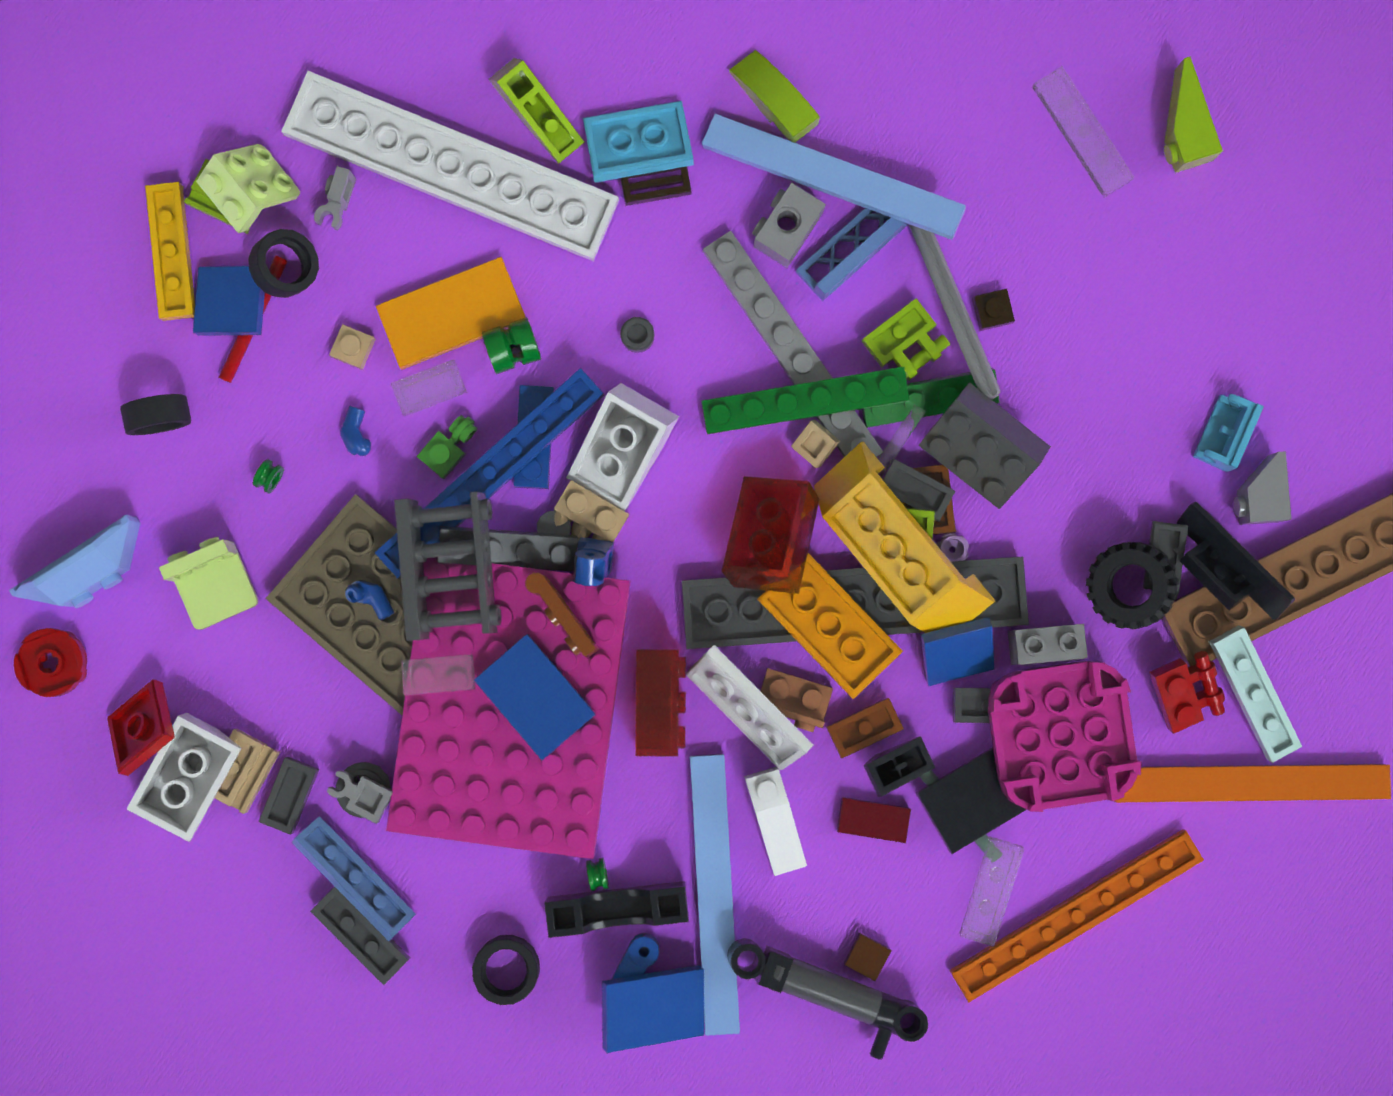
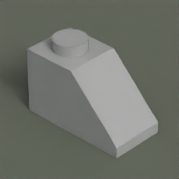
[1233,451,1291,525]

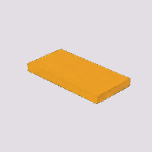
[376,257,526,370]
[757,552,903,699]

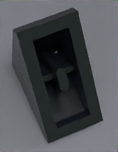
[864,736,935,797]

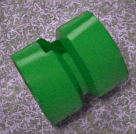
[482,317,542,374]

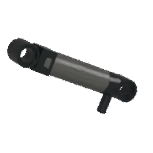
[727,938,928,1060]

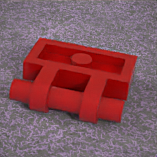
[1149,651,1225,734]

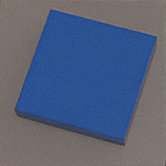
[193,266,265,336]
[921,617,994,686]

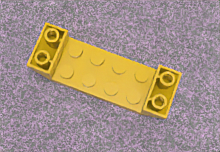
[814,441,996,633]

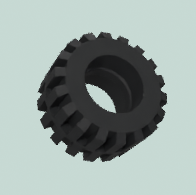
[1086,542,1179,629]

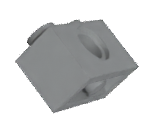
[752,182,826,268]
[1007,624,1088,665]

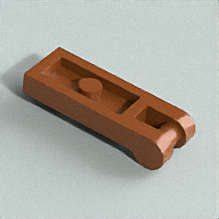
[525,573,599,657]

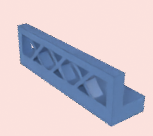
[796,208,909,302]

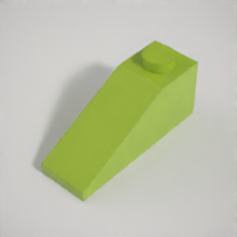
[1164,56,1223,173]
[488,58,584,163]

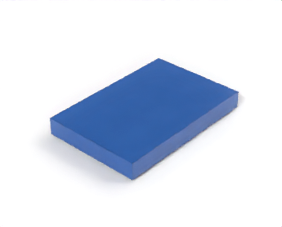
[474,634,596,760]
[602,965,704,1053]

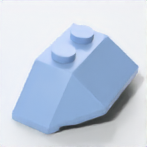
[9,515,140,608]

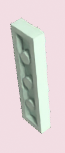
[1209,625,1302,763]

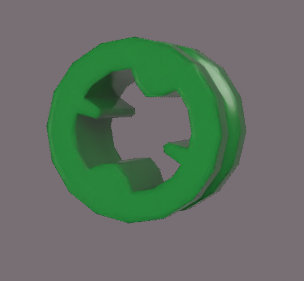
[253,459,284,494]
[586,857,609,892]

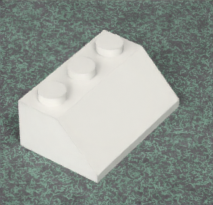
[127,713,242,842]

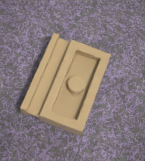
[215,729,280,814]

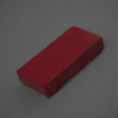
[837,797,911,843]

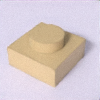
[329,324,376,370]
[791,420,840,468]

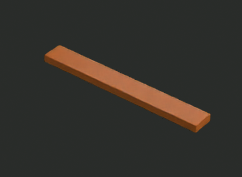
[1114,764,1391,803]
[949,829,1204,1002]

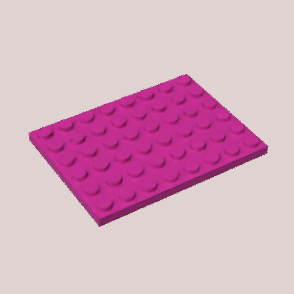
[386,557,631,859]

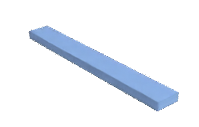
[702,114,966,240]
[690,754,740,1036]

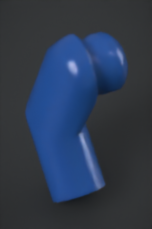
[345,581,395,620]

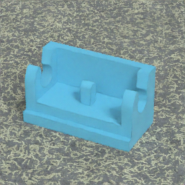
[1193,394,1264,472]

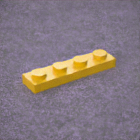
[145,182,195,321]

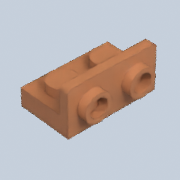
[760,668,833,732]

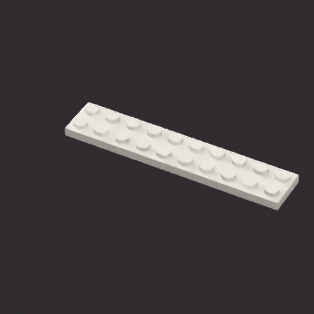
[281,71,619,262]

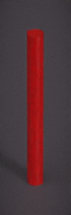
[218,255,288,383]

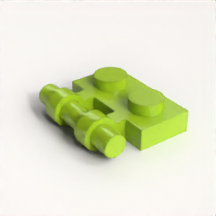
[861,298,950,380]

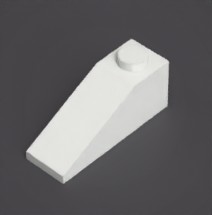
[744,767,807,876]

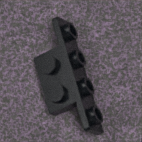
[1177,502,1295,620]

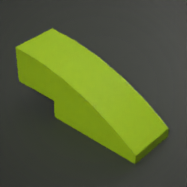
[729,50,820,143]

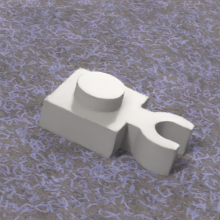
[327,770,393,824]

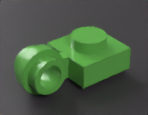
[416,415,477,479]

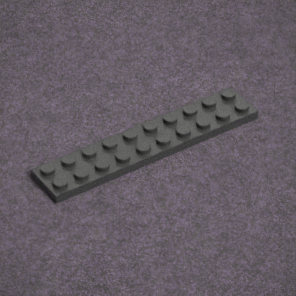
[682,557,1029,649]

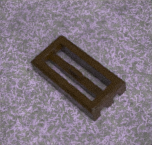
[621,166,692,206]

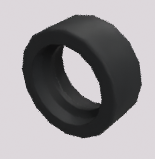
[248,229,319,298]
[120,394,191,435]
[472,935,540,1005]

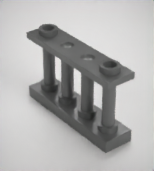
[394,491,501,641]

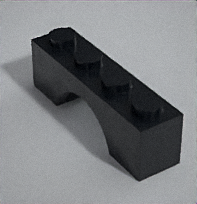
[545,881,689,938]

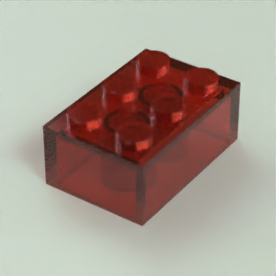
[721,476,820,594]
[636,650,686,756]

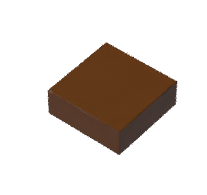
[844,933,891,981]

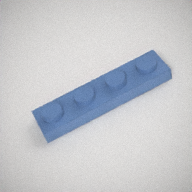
[292,816,416,941]

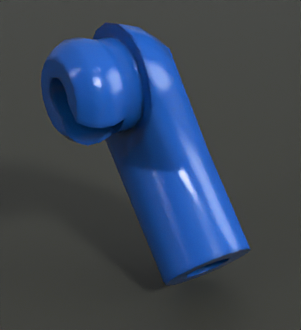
[340,406,371,456]

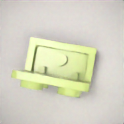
[196,144,300,233]
[159,537,258,630]

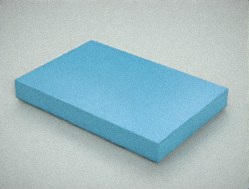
[583,101,694,183]

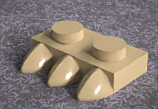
[553,480,629,542]

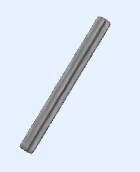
[909,224,1001,399]

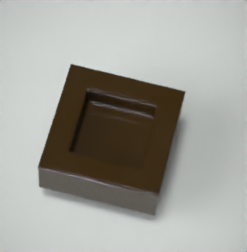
[972,289,1015,331]

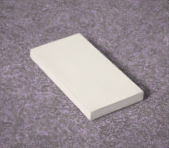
[686,645,813,770]

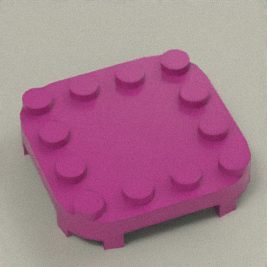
[988,661,1141,812]

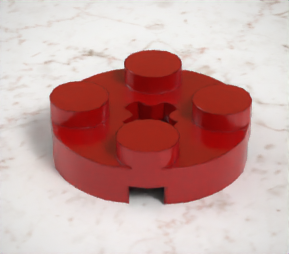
[14,628,87,697]

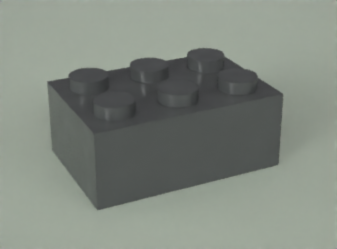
[918,382,1051,509]

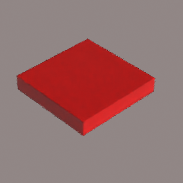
[107,679,175,776]

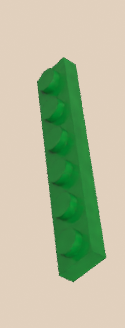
[702,366,910,434]

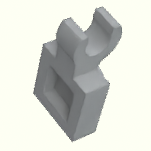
[314,166,356,230]

